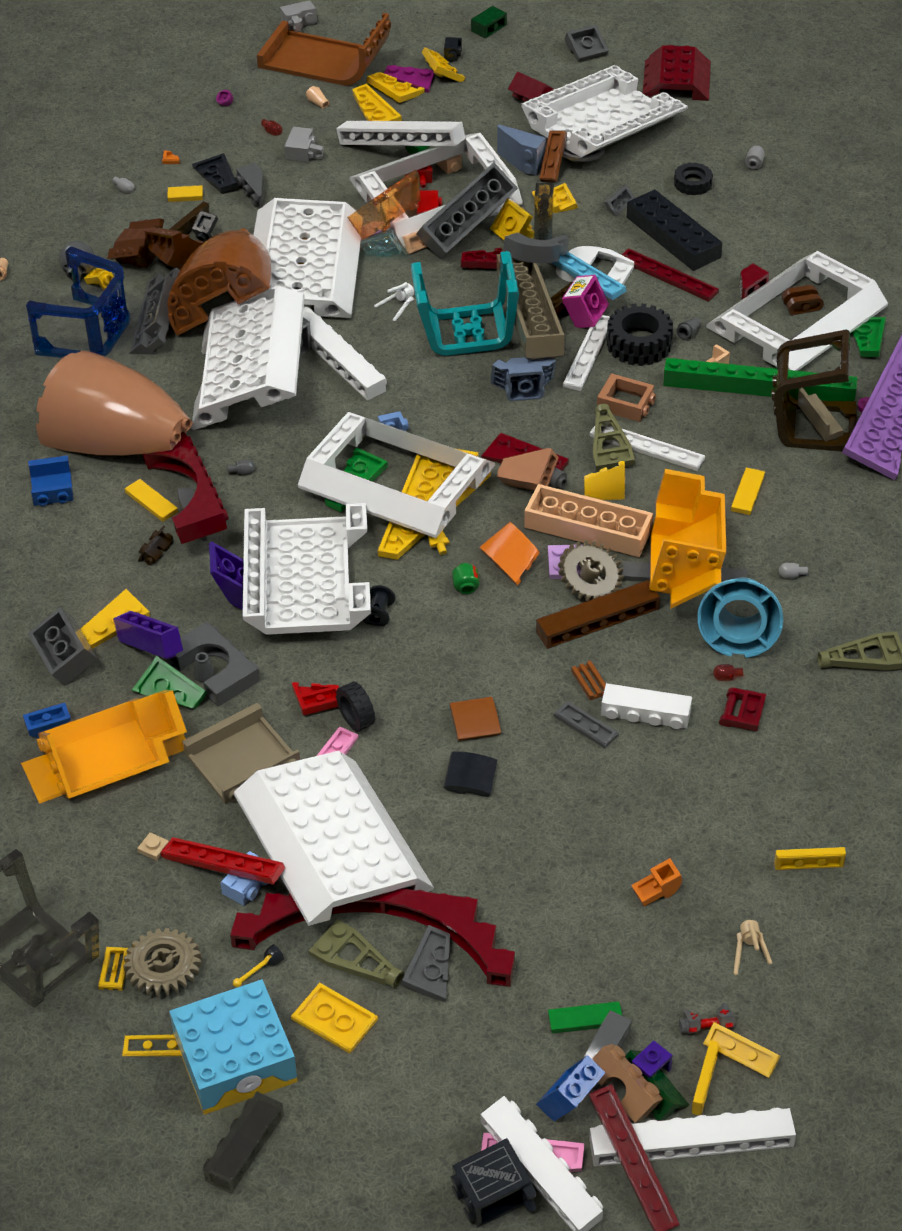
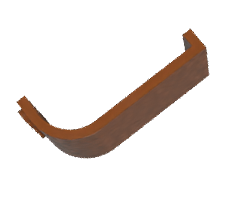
[257,13,391,86]

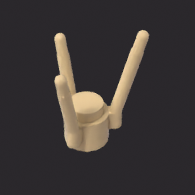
[733,920,772,975]

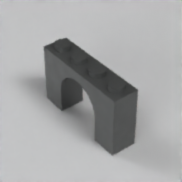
[169,622,259,707]

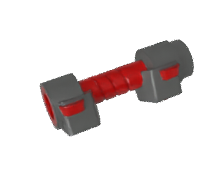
[679,1003,735,1035]

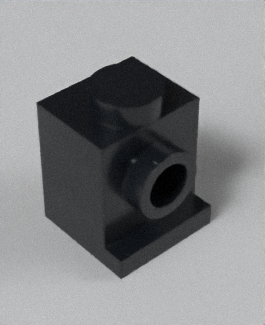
[444,37,462,61]

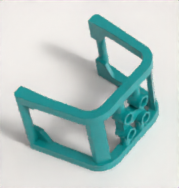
[411,251,519,355]

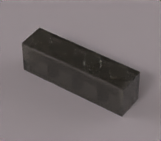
[534,183,554,240]
[203,1091,284,1194]

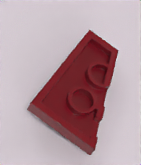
[461,247,503,270]

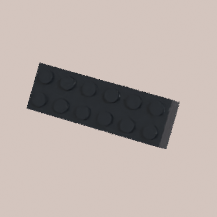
[626,189,723,271]

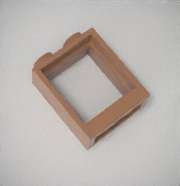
[597,374,656,422]

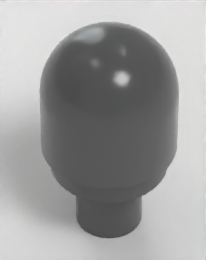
[227,459,255,476]

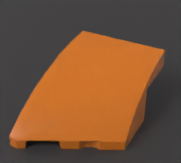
[479,522,540,585]

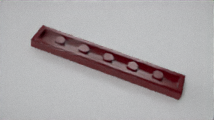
[622,248,719,302]
[589,1084,680,1231]

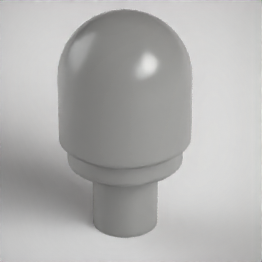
[112,177,135,194]
[778,563,808,579]

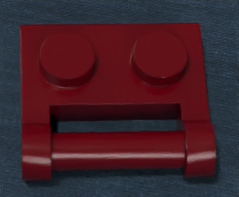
[719,687,766,731]

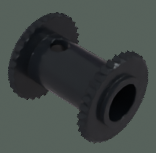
[363,585,396,626]

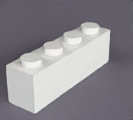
[601,683,692,729]

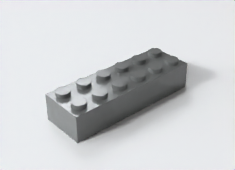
[416,162,518,259]

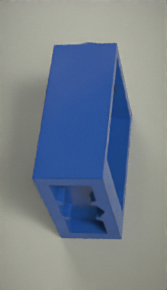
[536,1055,605,1121]

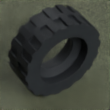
[674,162,713,195]
[336,681,375,732]

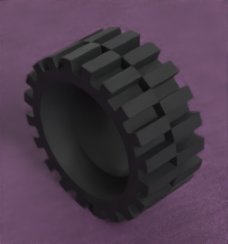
[607,303,673,366]

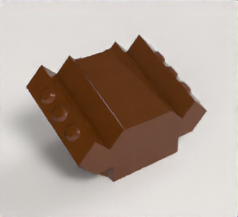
[107,218,164,268]
[145,227,204,270]

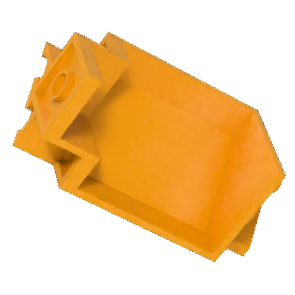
[650,469,726,609]
[21,690,187,804]

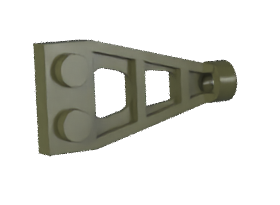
[593,404,635,471]
[817,631,902,670]
[309,919,404,989]

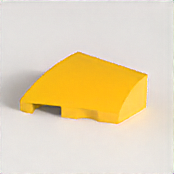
[584,461,625,500]

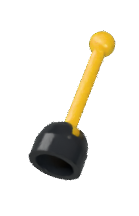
[233,944,284,988]

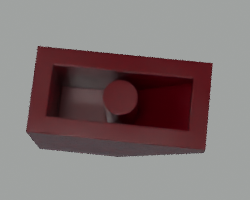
[740,263,769,300]

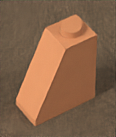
[497,448,559,491]

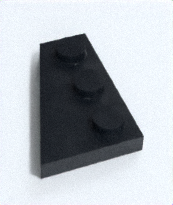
[192,153,238,193]

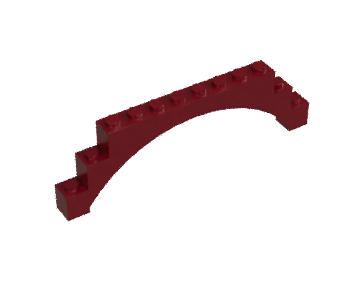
[230,888,515,987]

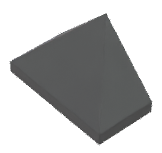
[604,184,635,216]

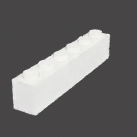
[480,1096,603,1231]

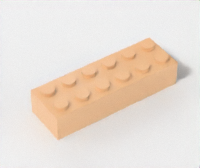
[524,484,653,557]

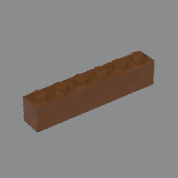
[536,580,660,649]

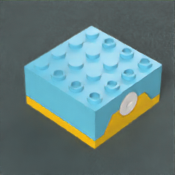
[169,979,298,1115]

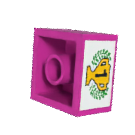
[562,275,609,328]

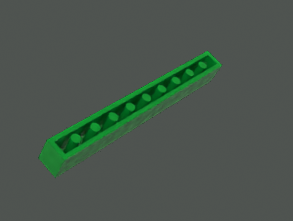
[663,358,857,401]

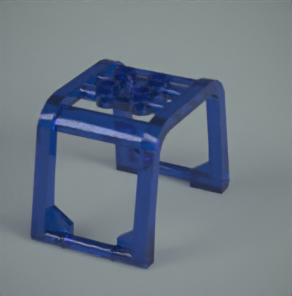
[26,247,131,358]

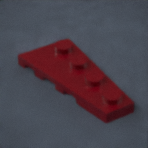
[481,433,569,471]

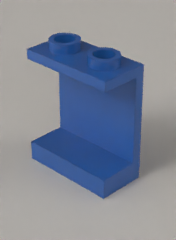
[28,455,73,506]

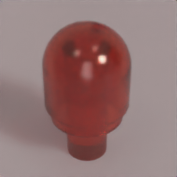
[261,119,283,136]
[713,664,743,681]

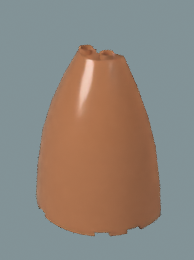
[36,351,193,455]

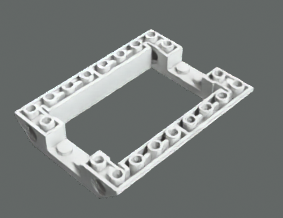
[350,133,523,250]
[706,251,888,371]
[298,412,495,538]

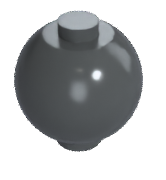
[59,241,96,280]

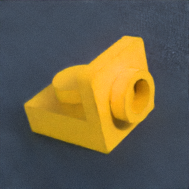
[84,267,117,291]

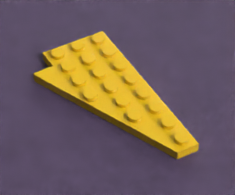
[378,448,491,560]

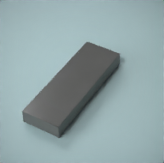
[554,701,619,749]

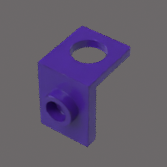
[632,1041,672,1078]

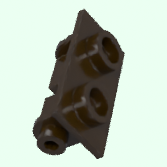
[138,525,173,565]

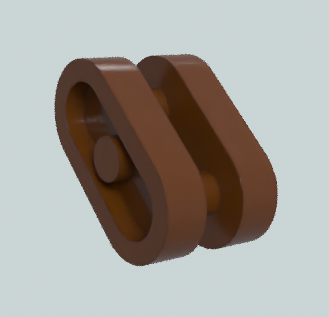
[782,285,824,316]

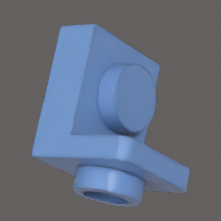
[378,411,409,431]

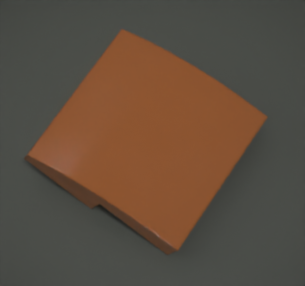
[449,697,501,741]

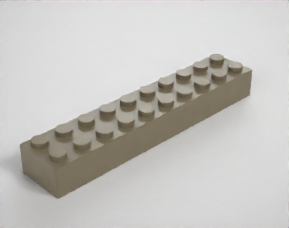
[497,254,564,359]

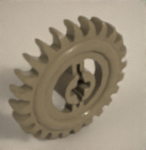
[558,540,624,601]
[123,928,202,997]

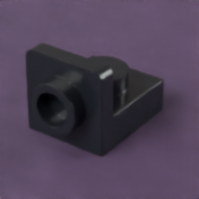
[192,211,218,241]

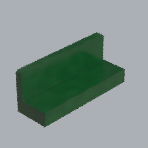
[625,1050,689,1121]

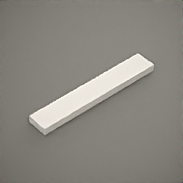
[563,315,609,391]
[590,425,705,471]

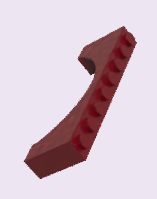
[142,432,229,544]

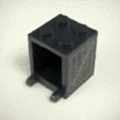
[450,1138,536,1228]

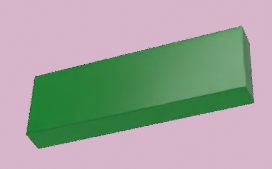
[548,1001,622,1034]

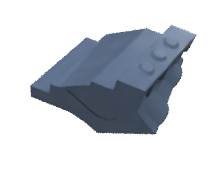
[490,357,556,401]

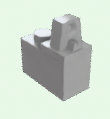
[280,0,317,32]
[284,127,324,162]

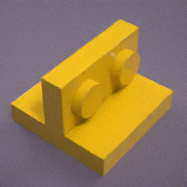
[490,198,537,240]

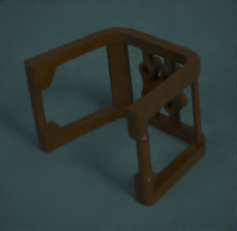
[772,329,857,452]

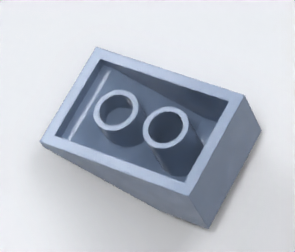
[497,125,546,176]

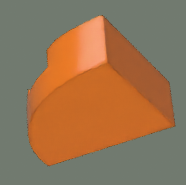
[162,150,180,164]

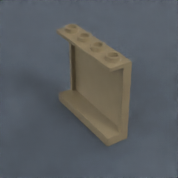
[182,702,300,804]

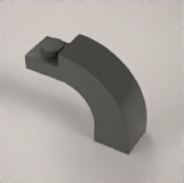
[503,232,569,263]

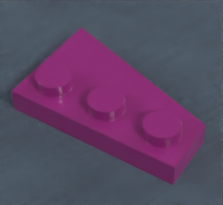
[384,65,435,93]

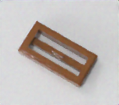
[571,660,606,700]

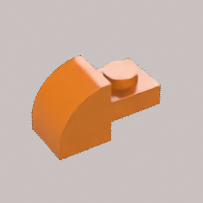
[631,858,682,906]

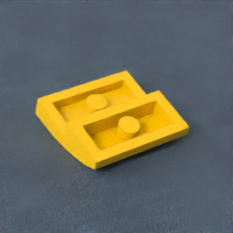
[532,183,578,215]

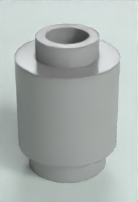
[745,146,765,169]

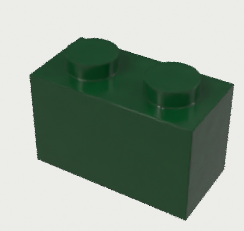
[471,6,507,39]

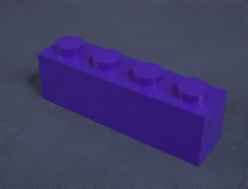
[113,610,183,659]

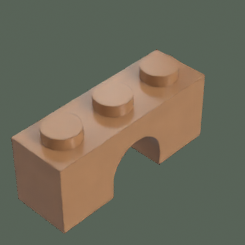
[592,1044,663,1123]

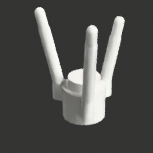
[374,282,415,321]

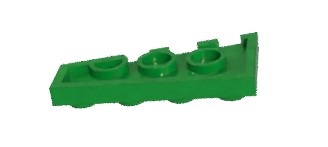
[325,447,388,512]

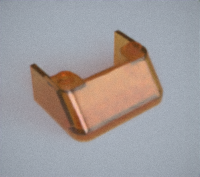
[347,169,420,241]

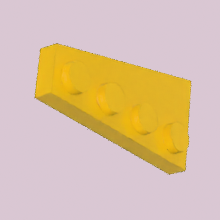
[352,84,402,121]
[81,589,150,649]

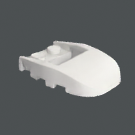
[556,246,634,285]

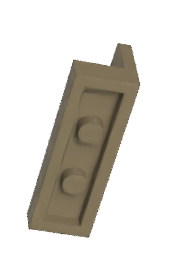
[798,388,843,442]

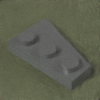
[401,925,450,1002]

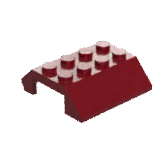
[643,45,711,101]

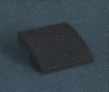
[443,751,497,797]

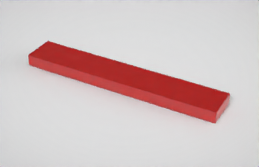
[160,837,285,884]

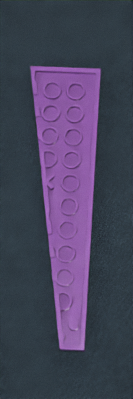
[842,335,902,480]

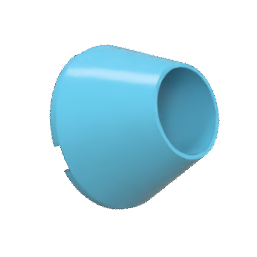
[698,577,783,658]

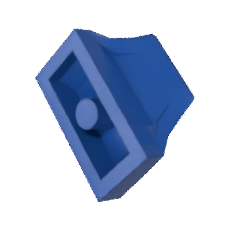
[23,703,71,738]

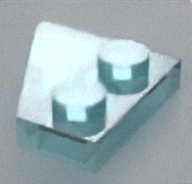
[360,229,408,257]

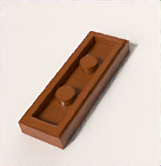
[539,130,567,182]

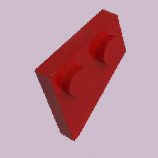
[292,682,339,715]

